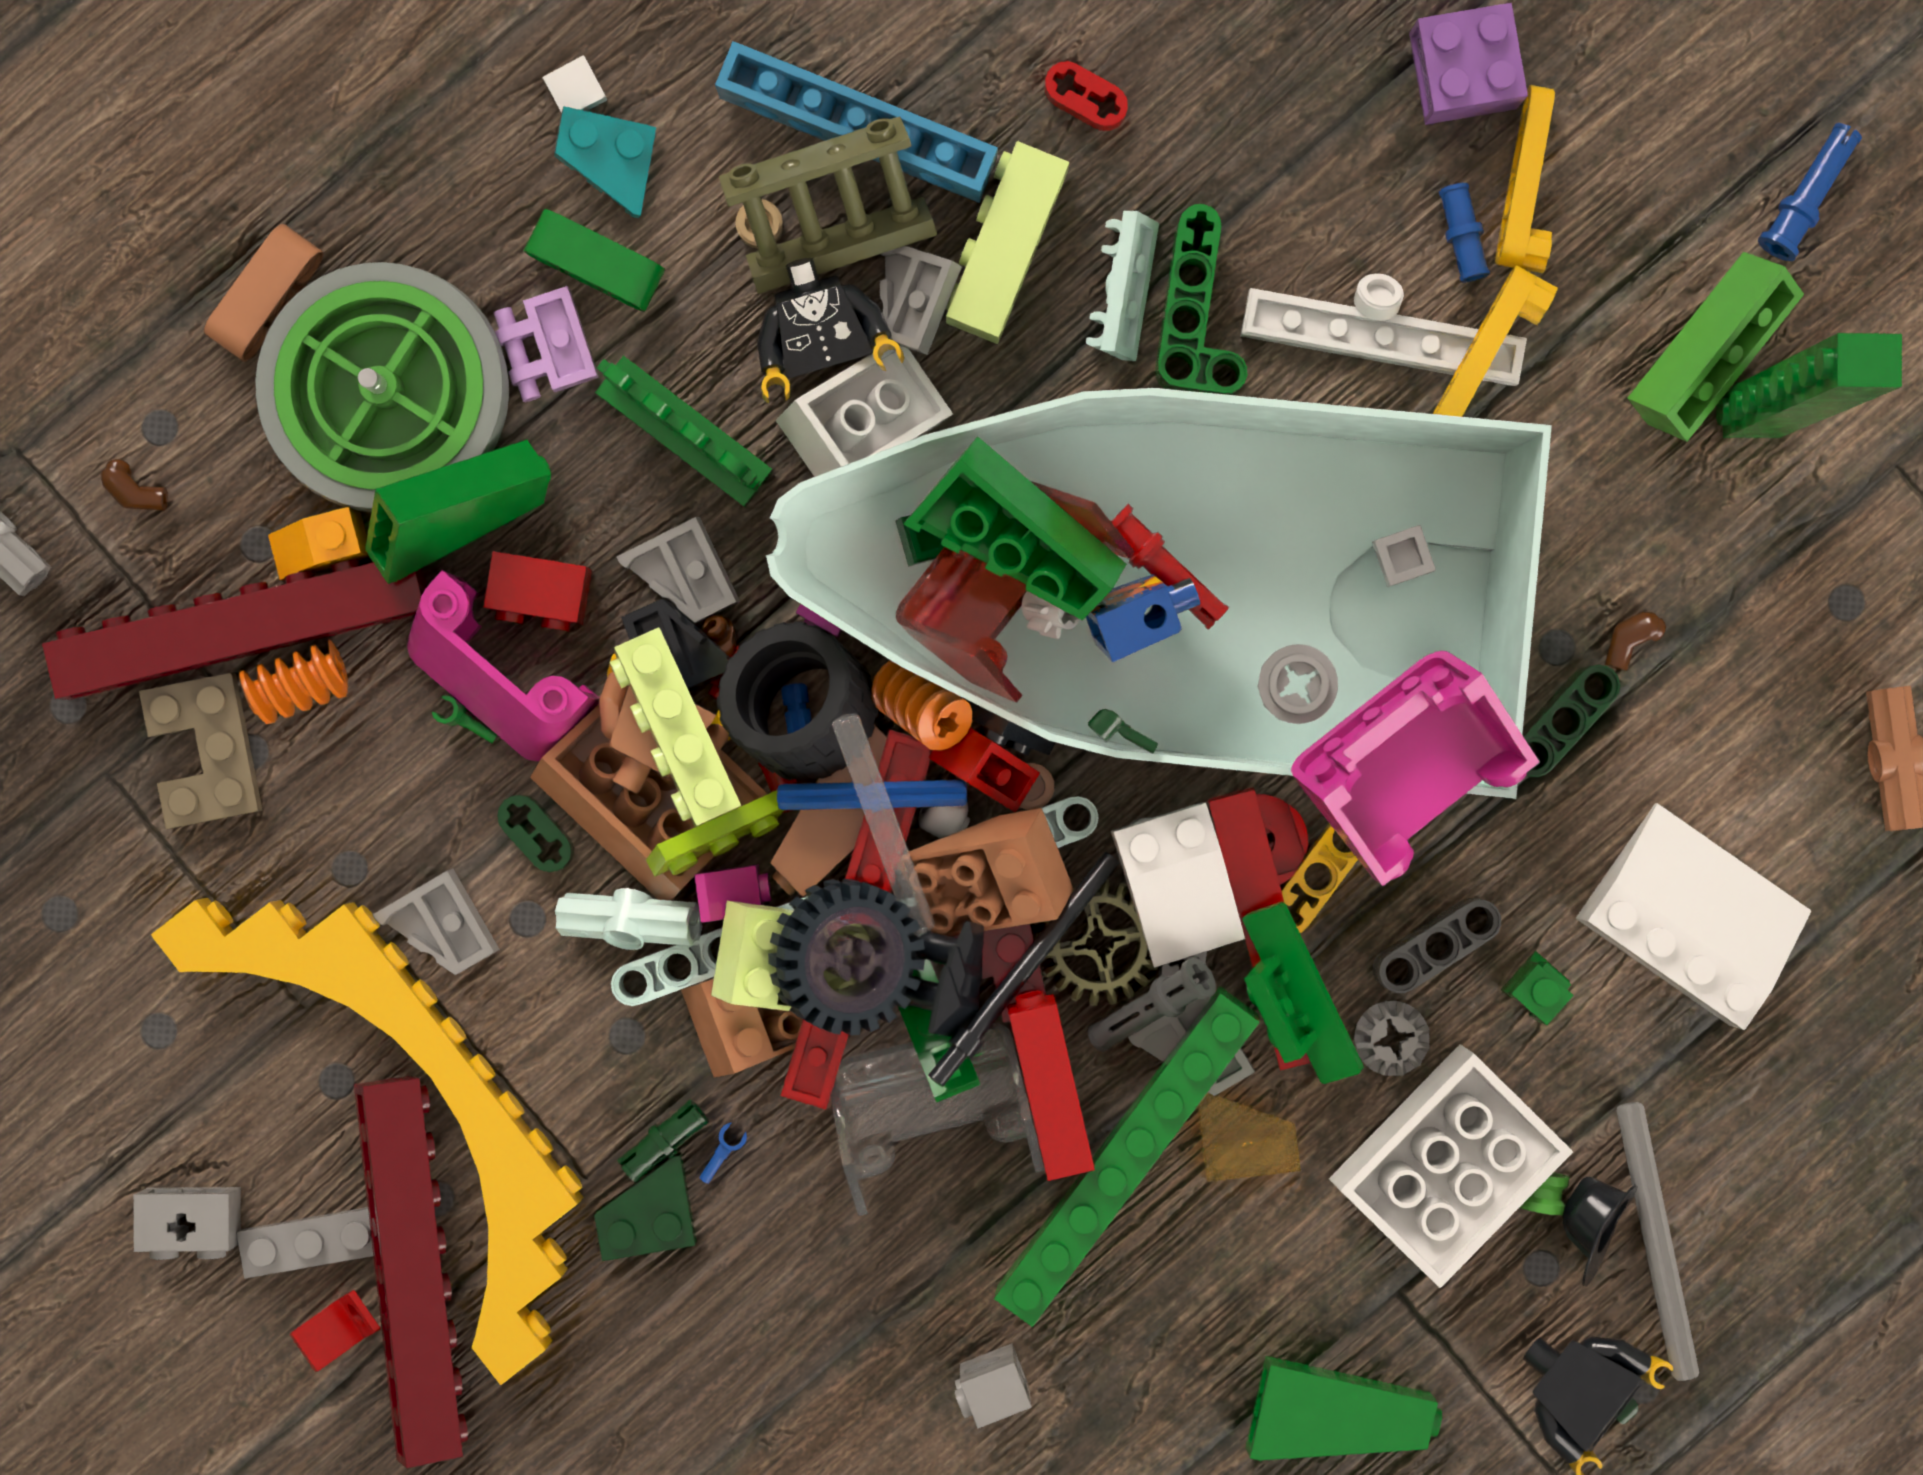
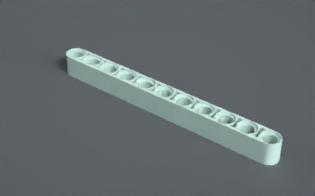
[611,796,1099,1006]

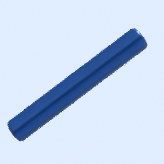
[777,780,967,810]

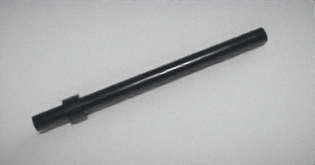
[928,852,1120,1087]

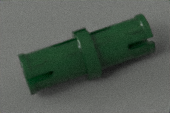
[617,1099,709,1183]

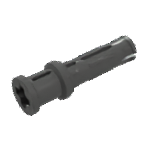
[1088,958,1216,1052]

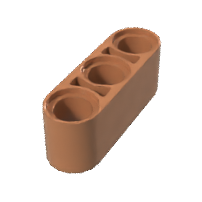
[204,224,324,362]

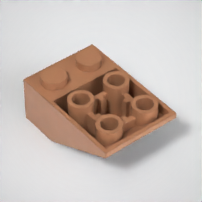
[896,808,1074,936]
[681,977,803,1078]

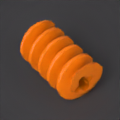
[239,639,348,724]
[871,660,972,751]

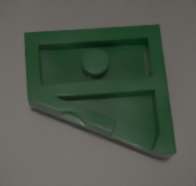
[594,1153,697,1261]

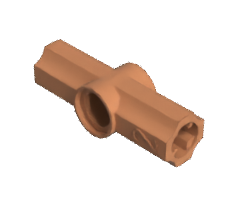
[1866,686,1923,831]

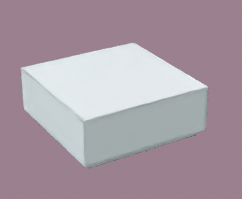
[543,55,607,112]

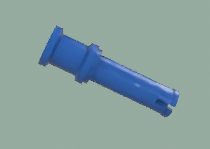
[1758,123,1862,261]

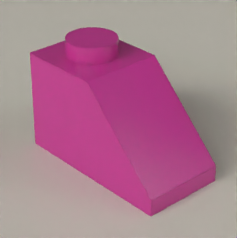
[695,864,772,923]

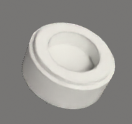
[1354,274,1404,320]

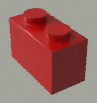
[483,551,592,632]
[928,728,1040,813]

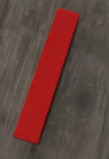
[1208,787,1311,1071]

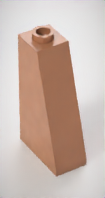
[770,724,927,897]

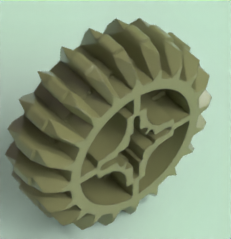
[1035,879,1158,1006]

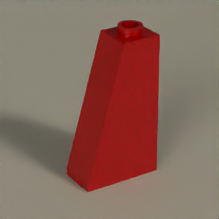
[1007,991,1095,1181]

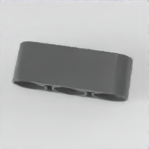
[1373,898,1501,993]

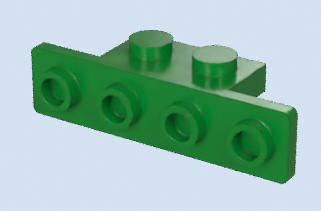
[1242,902,1364,1084]

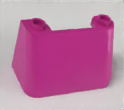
[407,570,600,761]
[1291,651,1539,886]

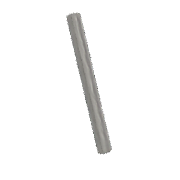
[1616,1102,1699,1381]

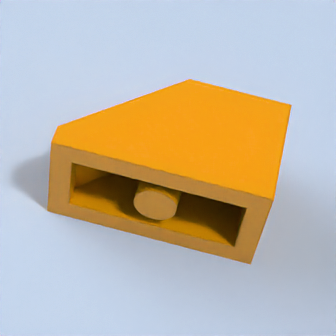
[268,507,370,581]

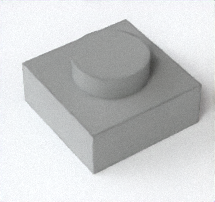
[1372,525,1436,587]

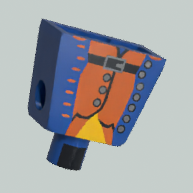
[1085,575,1200,662]

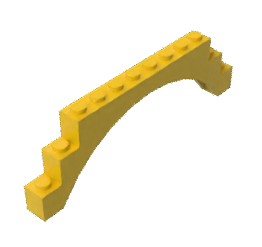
[151,898,584,1385]

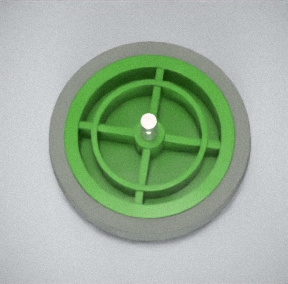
[255,262,509,512]

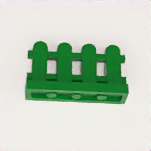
[595,355,773,508]

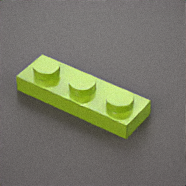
[646,790,784,877]

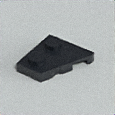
[621,599,730,692]

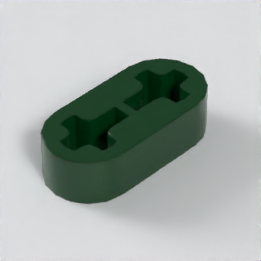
[497,795,574,872]

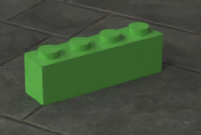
[1627,252,1804,442]

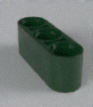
[1522,665,1621,777]

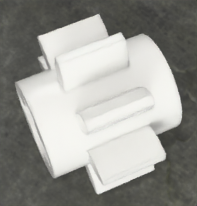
[1022,591,1080,639]

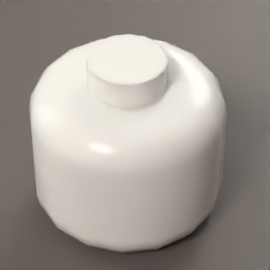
[918,803,970,839]

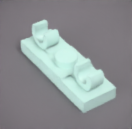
[1086,211,1159,361]

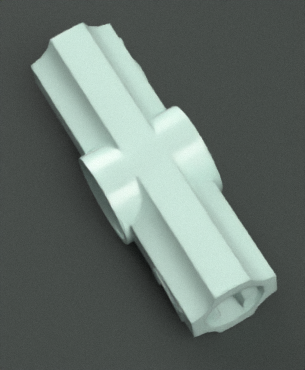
[555,888,702,950]

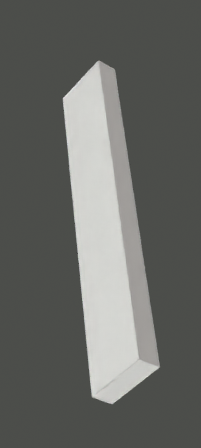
[1240,288,1527,386]

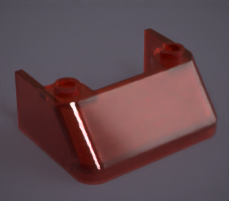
[896,480,1135,703]

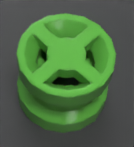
[1519,1172,1570,1215]

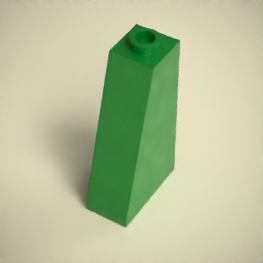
[365,440,551,584]
[1245,1356,1442,1461]

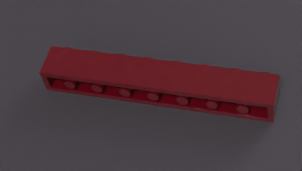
[42,559,427,700]
[354,1076,468,1468]

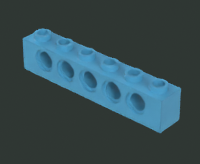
[715,41,998,203]

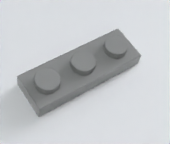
[236,1207,373,1279]

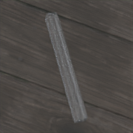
[832,713,935,935]

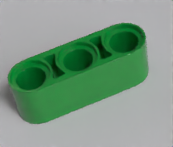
[523,209,666,312]

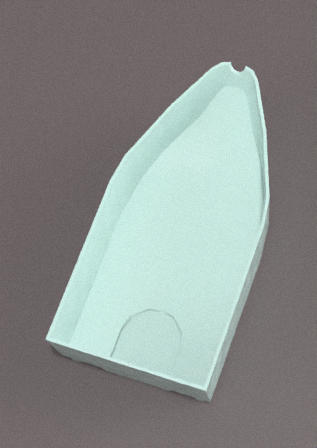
[766,388,1552,799]

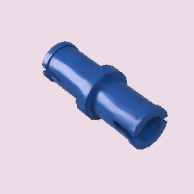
[1439,183,1490,283]

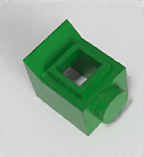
[1501,951,1574,1025]

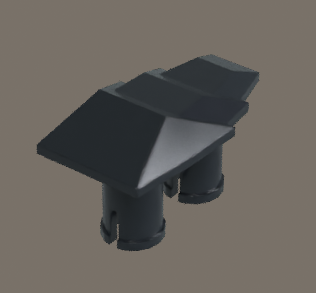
[904,921,984,1037]

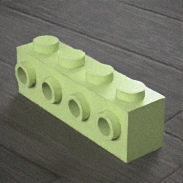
[609,627,741,827]

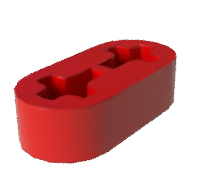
[1044,61,1128,131]

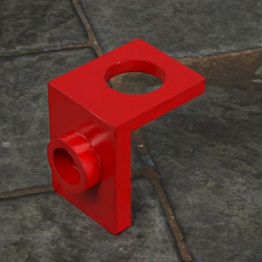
[290,1290,381,1372]

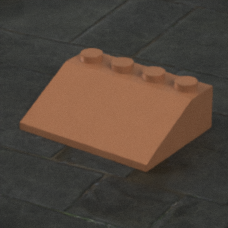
[530,704,767,901]

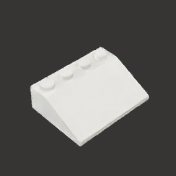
[1576,803,1811,1030]
[1329,1044,1573,1288]

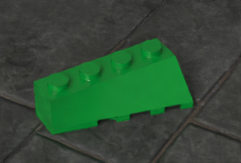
[903,436,1127,621]

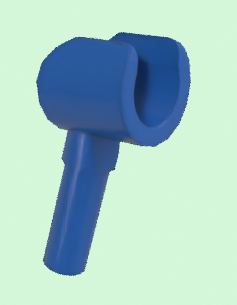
[699,1122,747,1184]

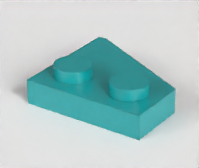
[554,106,656,218]

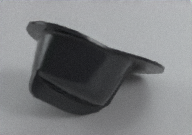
[1563,1176,1638,1287]

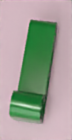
[1155,204,1248,395]

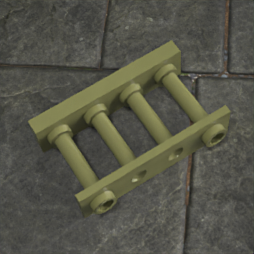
[719,116,937,294]

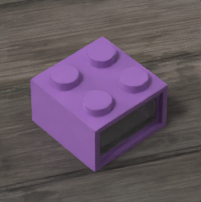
[1409,3,1528,125]

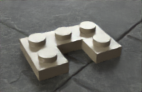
[139,673,263,829]

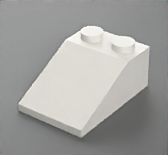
[776,346,953,477]
[1111,802,1245,968]

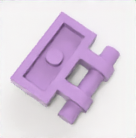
[494,286,599,402]

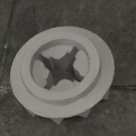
[1257,644,1338,724]
[1354,1001,1430,1076]

